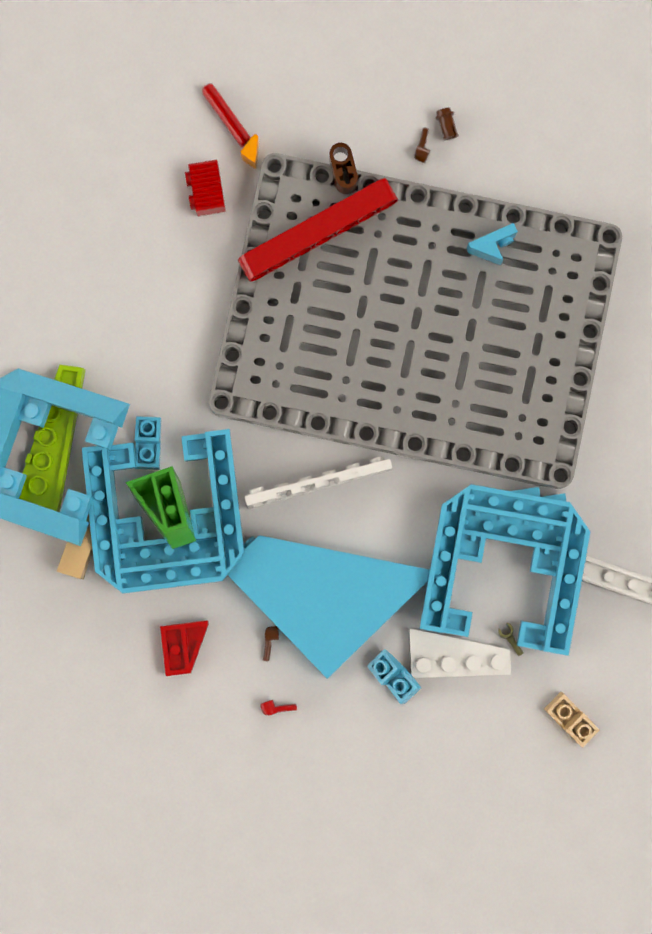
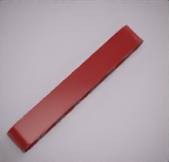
[238,178,398,282]

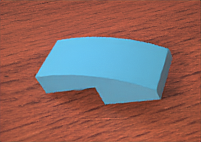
[135,416,161,470]
[367,650,422,704]

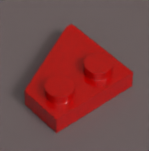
[160,621,209,676]

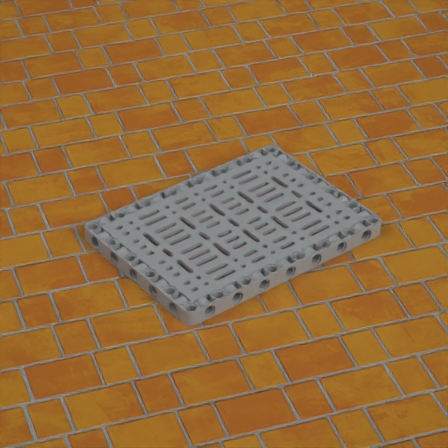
[209,153,622,489]

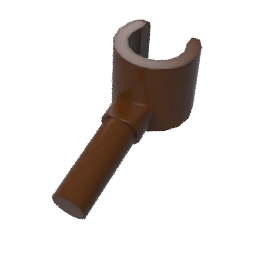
[414,128,431,163]
[263,626,279,661]

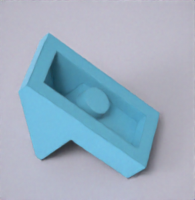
[466,223,518,265]

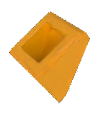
[240,134,259,169]

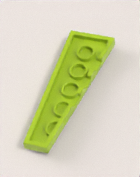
[19,365,86,512]

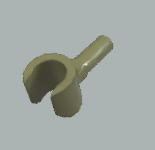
[498,623,523,656]

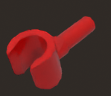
[260,700,297,716]

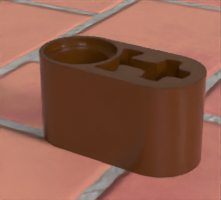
[329,142,358,194]

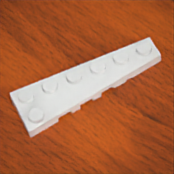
[245,456,393,509]

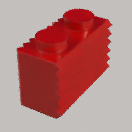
[185,160,226,216]

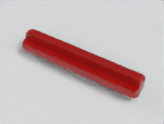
[202,83,251,147]

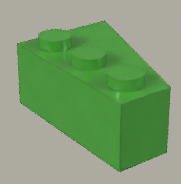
[126,466,196,549]

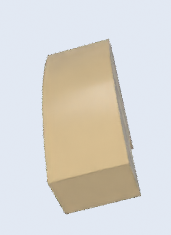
[56,513,93,579]

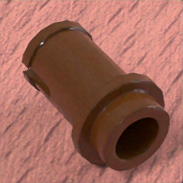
[435,107,459,140]

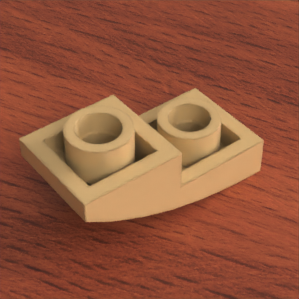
[544,692,600,748]

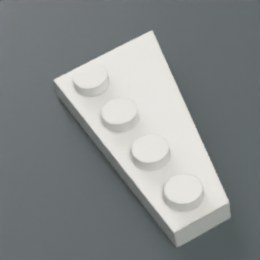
[409,628,511,678]

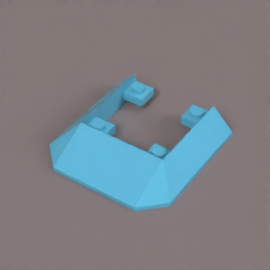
[0,368,130,546]
[82,429,245,594]
[420,484,591,656]

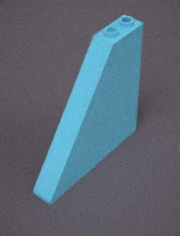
[228,535,430,679]

